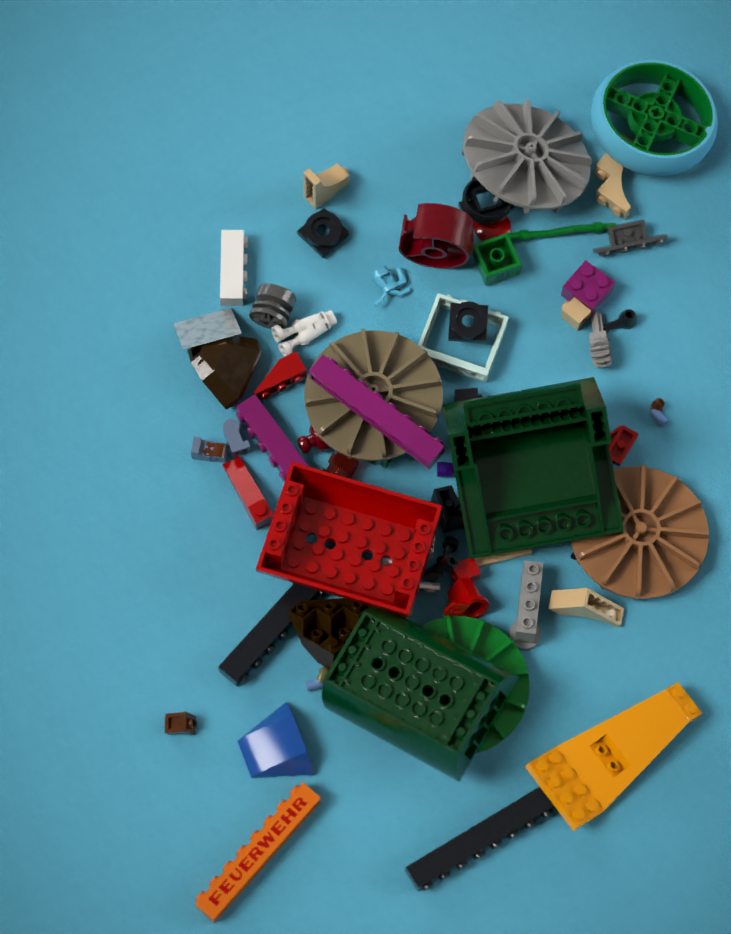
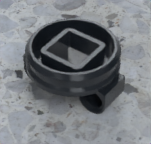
[458,180,515,225]

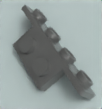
[593,219,668,256]

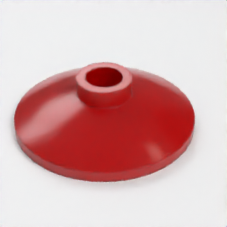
[474,216,511,241]

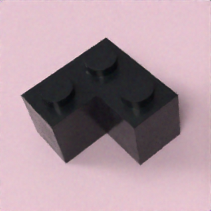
[430,485,464,533]

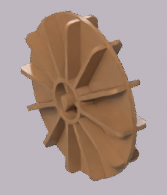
[571,464,709,601]

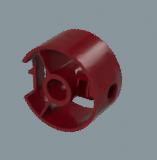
[399,203,475,269]

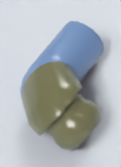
[306,667,329,691]

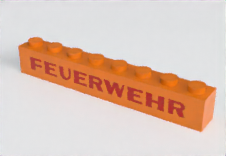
[195,783,321,923]

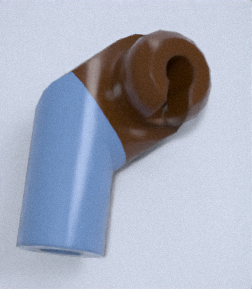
[650,398,668,427]

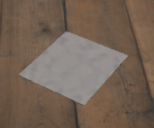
[173,308,242,350]

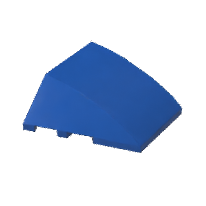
[238,702,314,778]

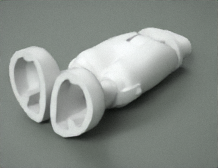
[271,310,337,357]

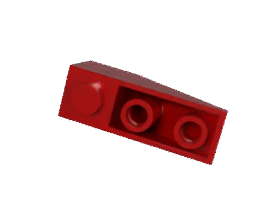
[254,351,307,400]

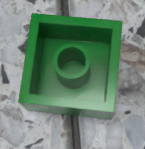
[472,233,521,286]

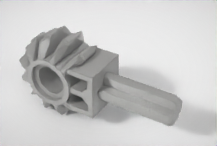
[589,312,612,368]

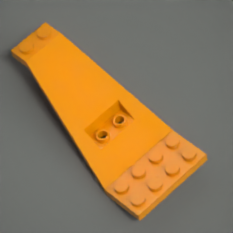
[525,682,702,831]

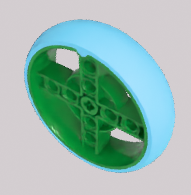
[591,60,718,176]

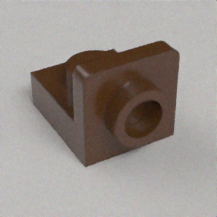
[165,712,197,735]

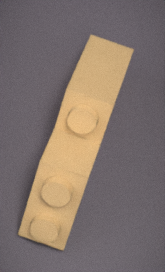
[594,134,634,220]

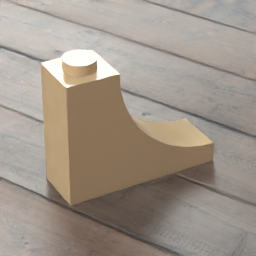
[303,163,349,209]
[548,588,624,627]

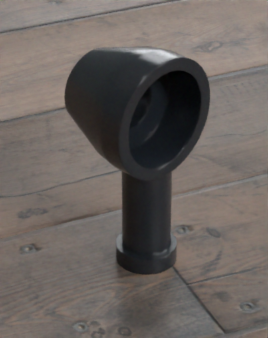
[603,309,637,332]

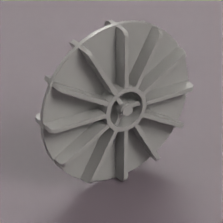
[461,99,592,214]

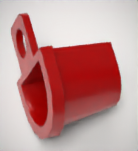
[443,578,490,619]

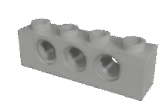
[514,560,543,643]

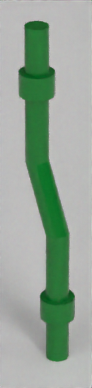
[505,222,616,241]

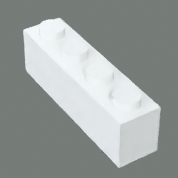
[220,230,248,306]

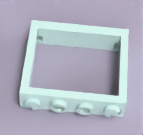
[418,293,509,383]

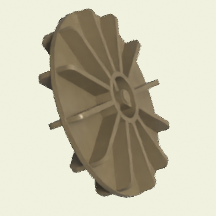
[304,329,443,462]

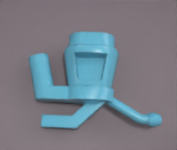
[372,266,411,307]

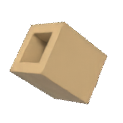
[561,297,591,331]

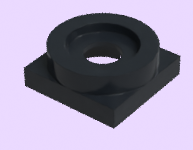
[297,208,349,258]
[448,302,488,344]

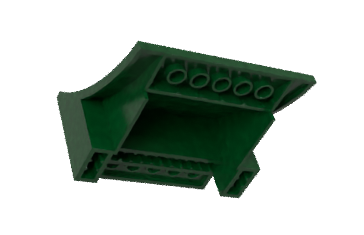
[442,377,624,559]

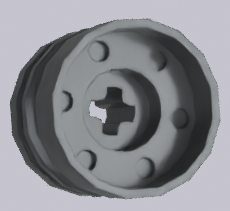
[249,283,296,329]

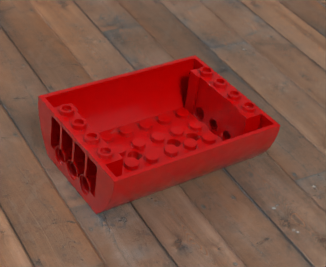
[256,462,442,617]

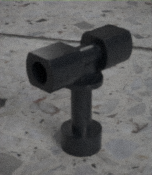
[424,536,459,582]

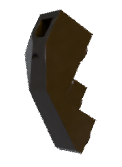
[187,335,262,409]
[288,598,371,670]

